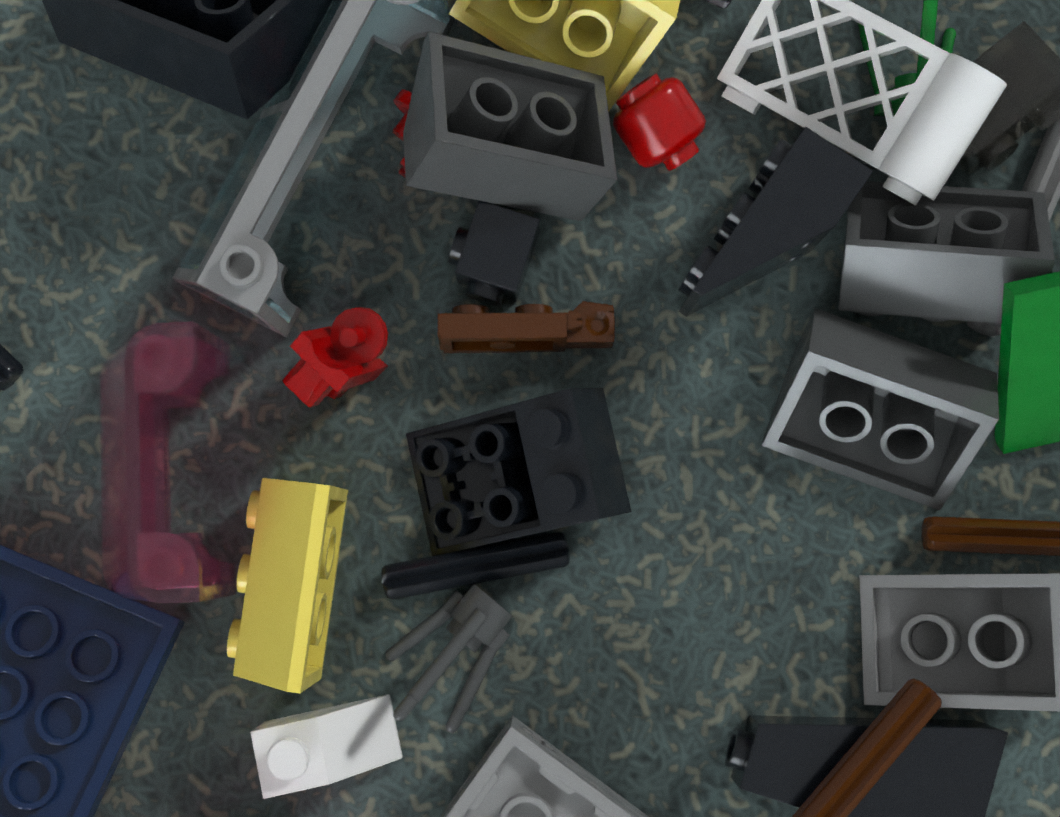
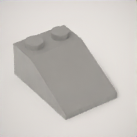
[859,573,1060,712]

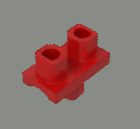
[282,307,388,408]

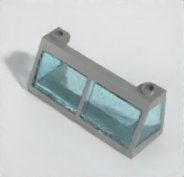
[173,0,455,337]

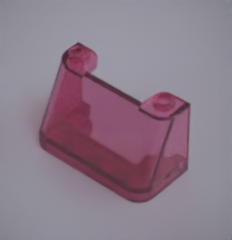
[100,321,236,603]

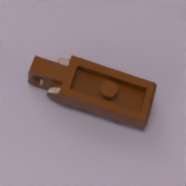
[438,301,615,353]

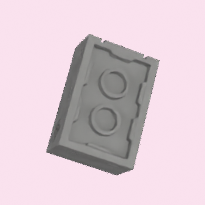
[440,715,648,817]

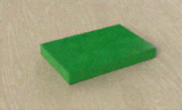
[994,271,1060,454]

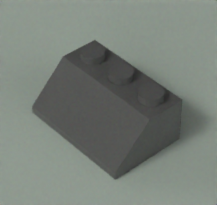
[403,32,617,221]
[838,181,1055,327]
[762,308,999,510]

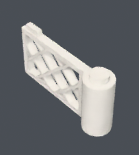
[717,0,1007,206]

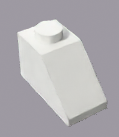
[250,694,403,799]

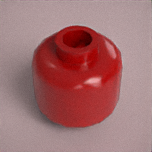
[613,73,706,171]

